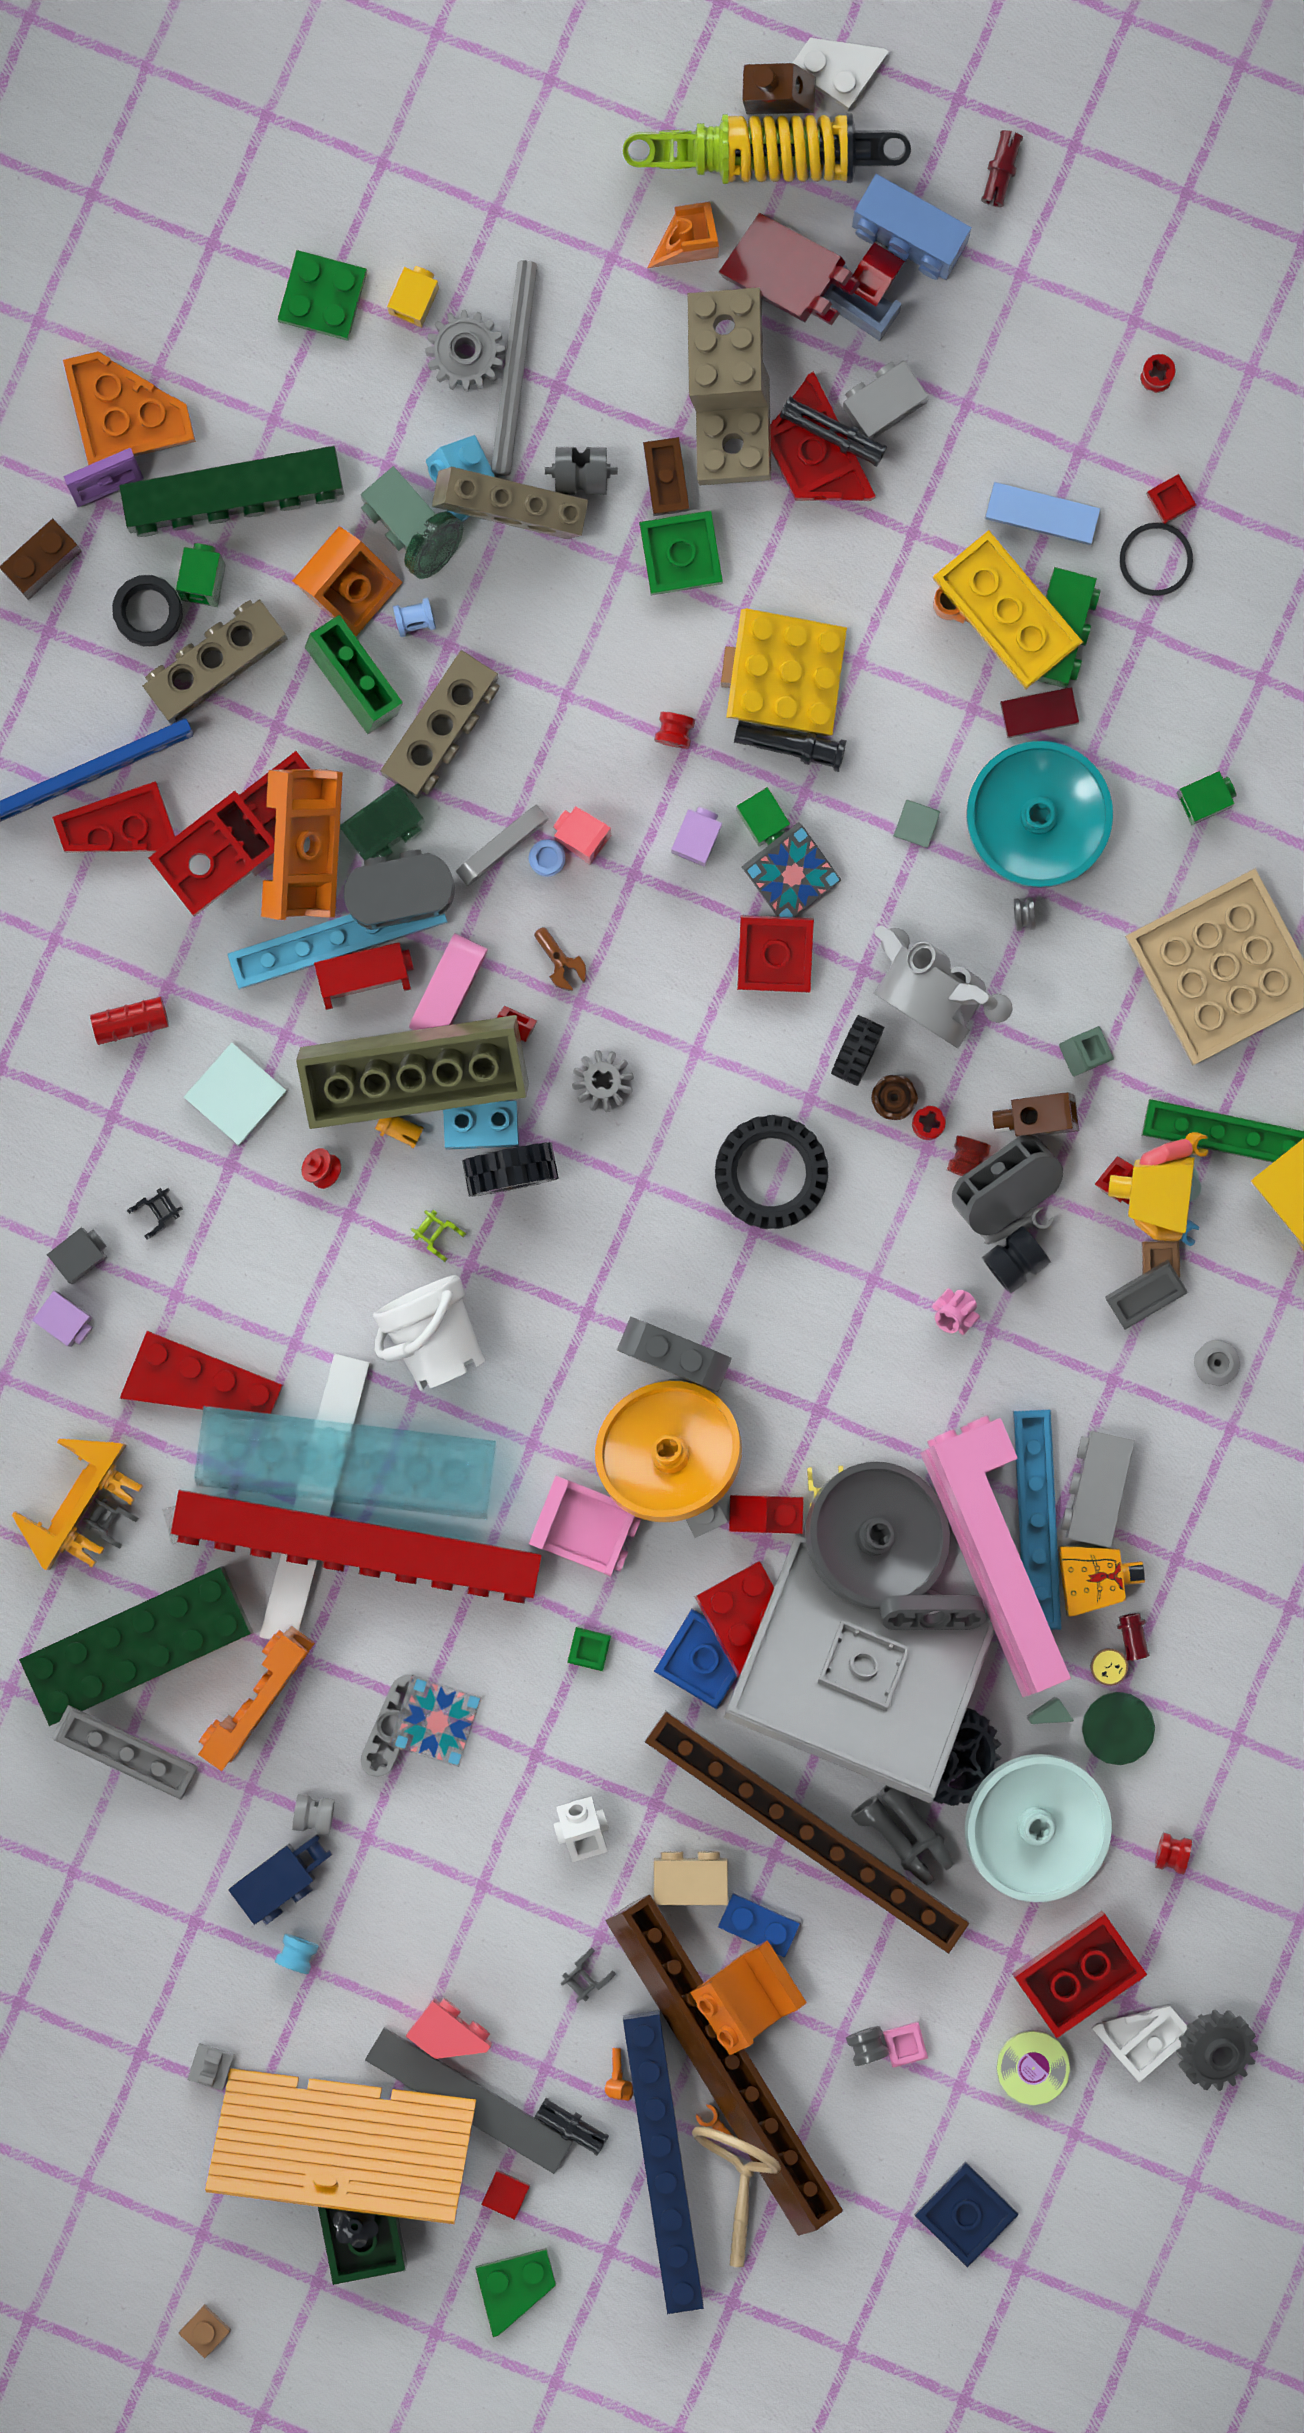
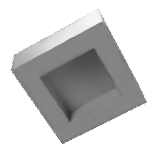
[187,2043,234,2091]

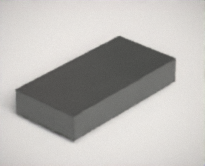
[1105,1260,1188,1330]

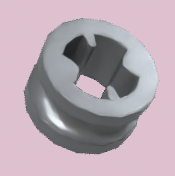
[1014,897,1036,931]

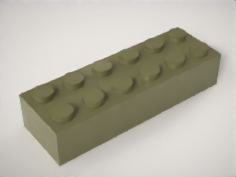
[296,1015,529,1129]

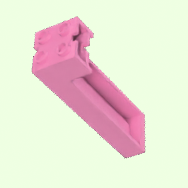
[920,1415,1071,1697]

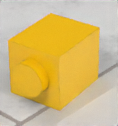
[387,266,439,328]

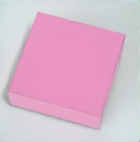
[883,2022,928,2068]

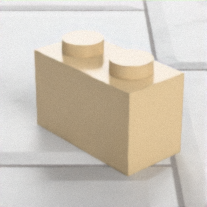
[654,1851,728,1905]

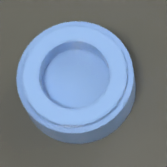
[529,840,565,877]

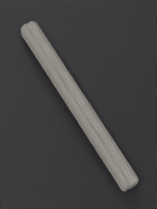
[491,260,537,476]

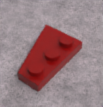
[52,781,175,853]

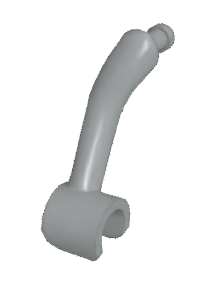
[981,1207,1053,1244]

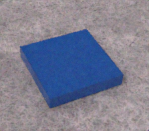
[654,1608,737,1710]

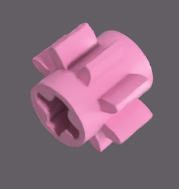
[932,1288,980,1335]

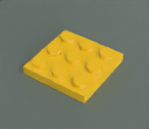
[726,608,847,736]

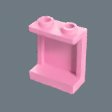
[529,1475,641,1576]

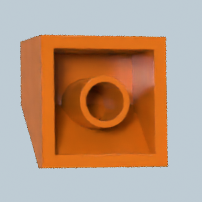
[292,526,403,637]

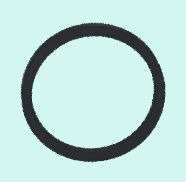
[1120,523,1193,596]

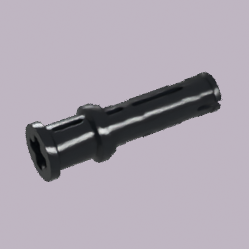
[734,720,847,772]

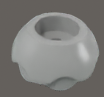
[1194,1340,1240,1386]

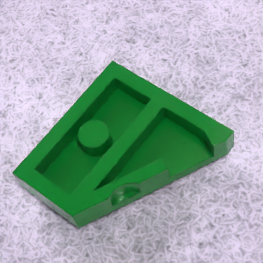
[475,2248,556,2337]

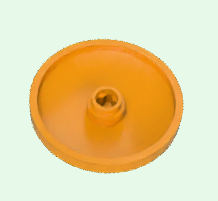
[595,1381,742,1522]

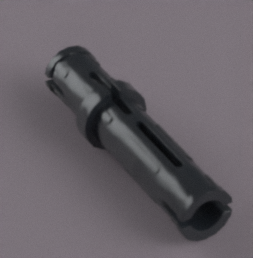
[780,396,887,467]

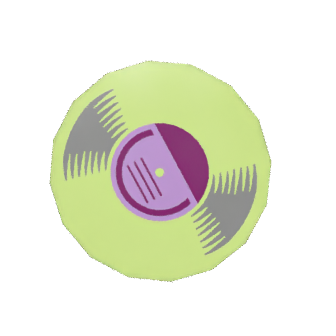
[996,2031,1070,2105]

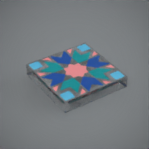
[389,1675,482,1767]

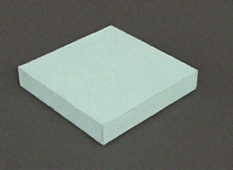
[184,1043,287,1145]

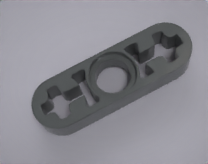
[880,1595,986,1630]

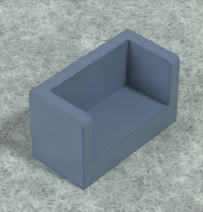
[823,265,902,341]

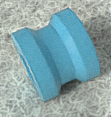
[275,1934,319,1974]

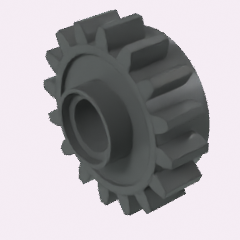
[1176,2010,1258,2091]

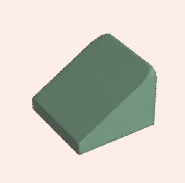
[893,800,940,848]
[1059,1026,1114,1077]
[1027,1697,1074,1724]

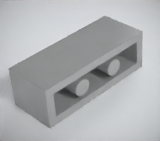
[1061,1431,1135,1548]

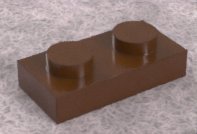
[643,437,689,516]

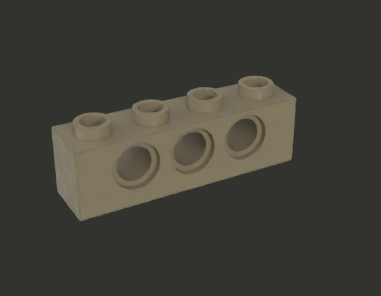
[432,467,588,540]
[142,599,288,725]
[380,650,500,799]

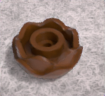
[871,1075,918,1120]

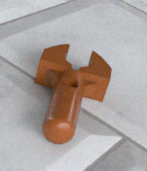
[534,927,586,991]

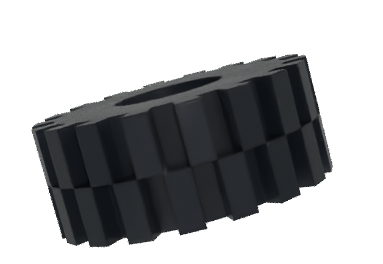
[462,1142,559,1197]

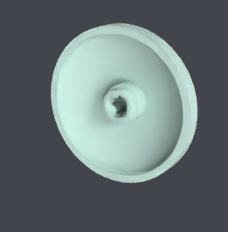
[965,1754,1112,1902]

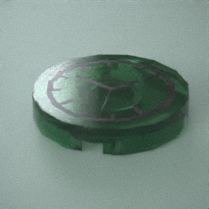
[404,511,464,579]

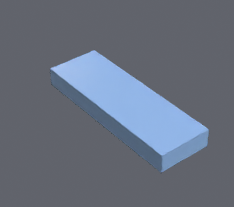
[985,482,1100,545]

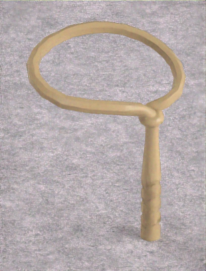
[692,2126,781,2267]

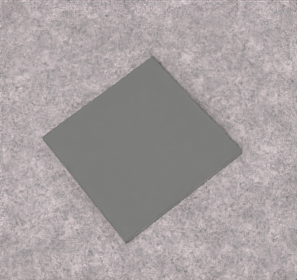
[723,1534,995,1804]

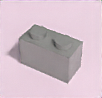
[843,360,929,439]

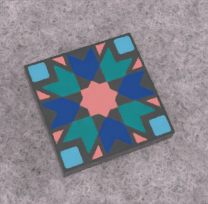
[741,822,841,917]

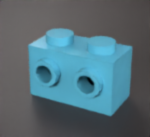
[443,1100,519,1150]

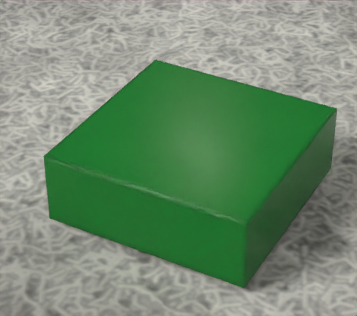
[567,1627,611,1671]

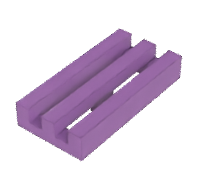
[63,448,144,508]

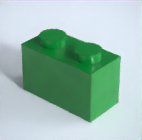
[176,543,226,607]

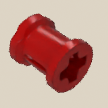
[1140,354,1176,393]
[912,1105,946,1140]

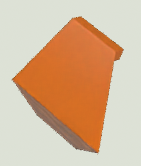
[647,201,719,268]

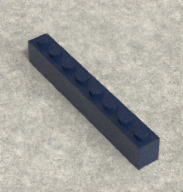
[623,2010,704,2314]

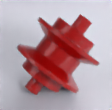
[301,1148,341,1189]

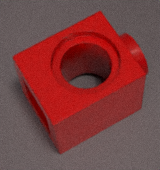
[852,242,905,307]

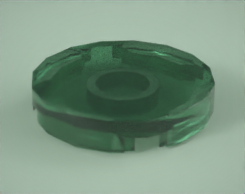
[1081,1691,1155,1765]

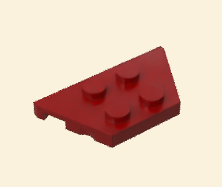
[770,371,876,501]

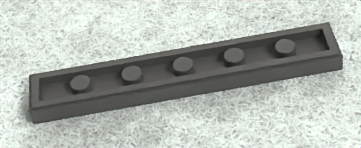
[365,2027,573,2174]

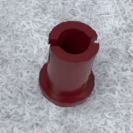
[1117,1613,1150,1661]

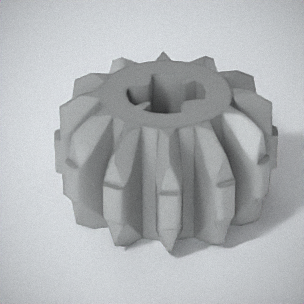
[572,1050,634,1112]

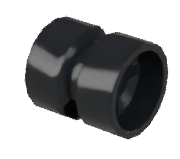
[981,1226,1051,1294]

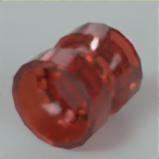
[946,1135,991,1176]

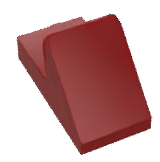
[729,1495,804,1534]

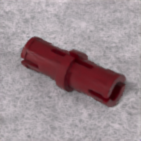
[981,130,1023,207]

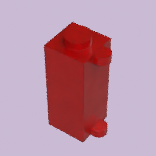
[314,942,414,1010]

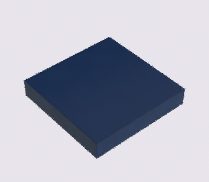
[914,2161,1019,2268]

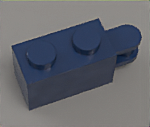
[228,1834,333,1925]

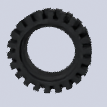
[715,1115,828,1229]

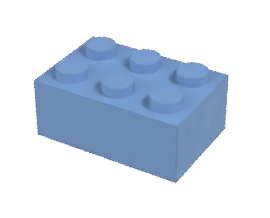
[852,174,972,280]

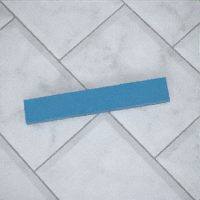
[1013,1410,1061,1630]

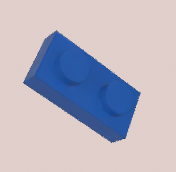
[718,1893,800,1957]

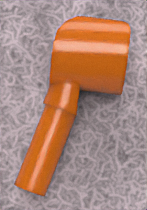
[605,2048,633,2101]
[696,2104,735,2148]

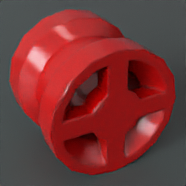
[654,711,696,749]
[1155,1832,1192,1875]

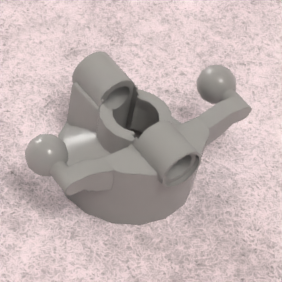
[874,925,1013,1049]

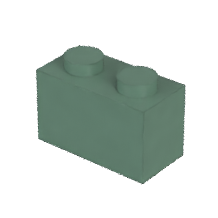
[360,466,443,554]

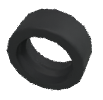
[112,575,183,647]

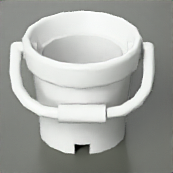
[373,1275,485,1391]

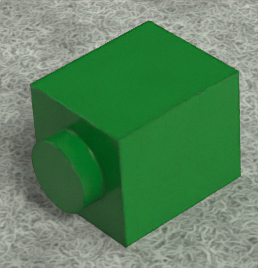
[1177,771,1237,826]
[736,787,790,847]

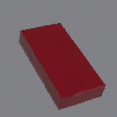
[1000,687,1079,738]

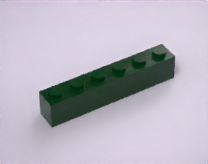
[119,445,344,537]

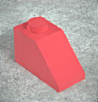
[553,806,612,865]

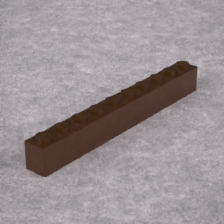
[645,1710,970,1954]
[605,1894,843,2236]

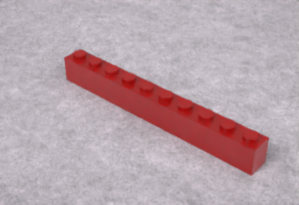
[170,1490,542,1604]

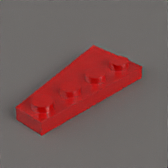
[119,1331,283,1419]

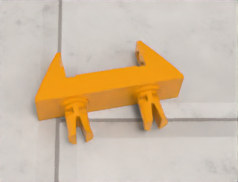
[12,1439,143,1570]

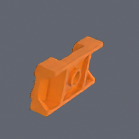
[261,769,343,920]
[198,1626,315,1772]

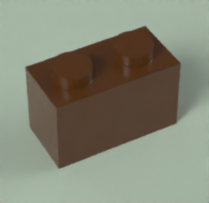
[0,518,82,600]

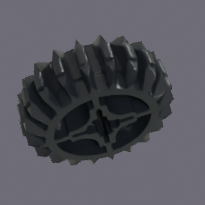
[933,1708,1003,1806]

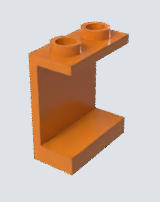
[690,1940,807,2055]

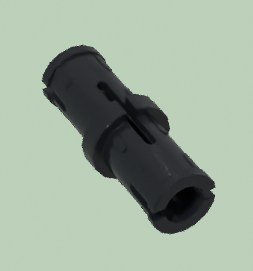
[534,2098,609,2156]

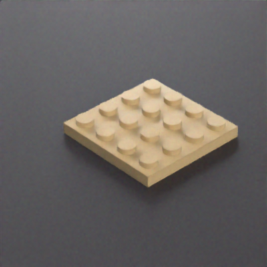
[1125,868,1304,1066]

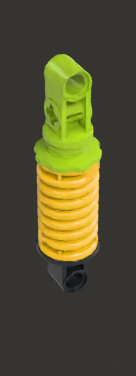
[623,113,911,184]

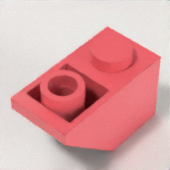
[406,1998,492,2059]

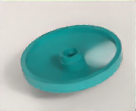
[966,741,1113,888]

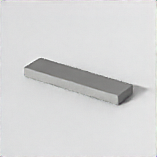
[52,1705,198,1800]

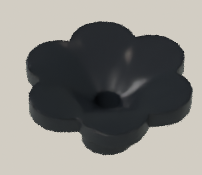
[333,2210,379,2248]

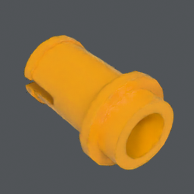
[375,1116,424,1149]

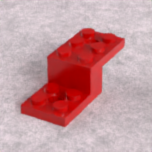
[148,751,342,917]

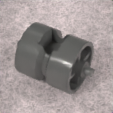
[545,447,618,495]

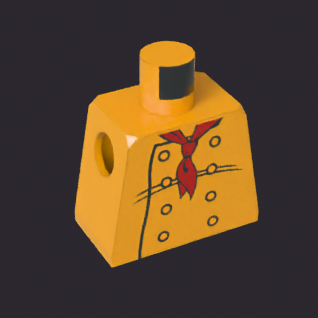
[1058,1546,1145,1617]

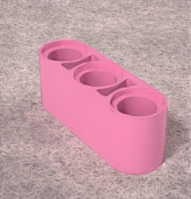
[409,933,488,1030]

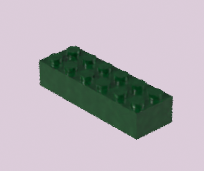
[19,1566,254,1726]

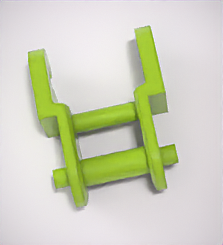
[411,1210,466,1262]

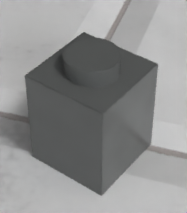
[46,1227,107,1284]

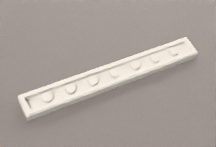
[259,1353,370,1640]

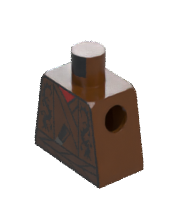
[742,63,816,115]

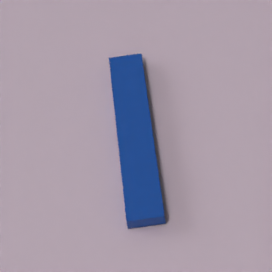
[0,718,194,822]

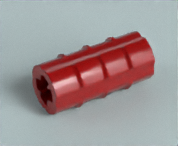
[90,996,169,1045]

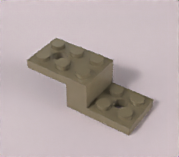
[687,287,771,486]

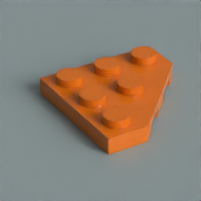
[63,351,196,465]

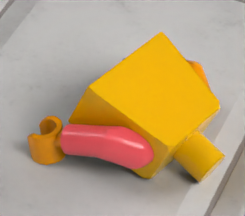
[1108,1132,1208,1246]

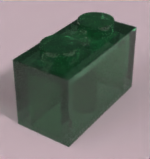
[340,783,425,861]

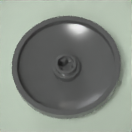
[806,1462,950,1609]

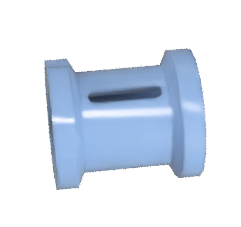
[393,598,436,637]

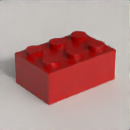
[1012,1910,1147,2038]

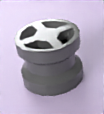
[846,2026,890,2066]

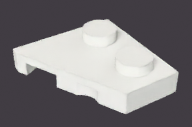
[793,38,889,111]
[1091,2005,1187,2082]

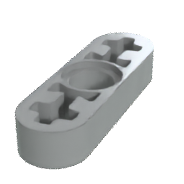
[455,805,549,886]
[361,1675,424,1777]

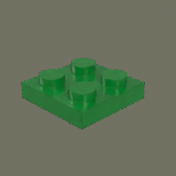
[277,250,367,341]
[639,510,723,596]

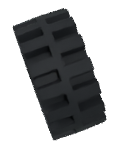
[831,1015,885,1086]

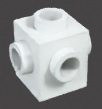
[553,1796,609,1862]

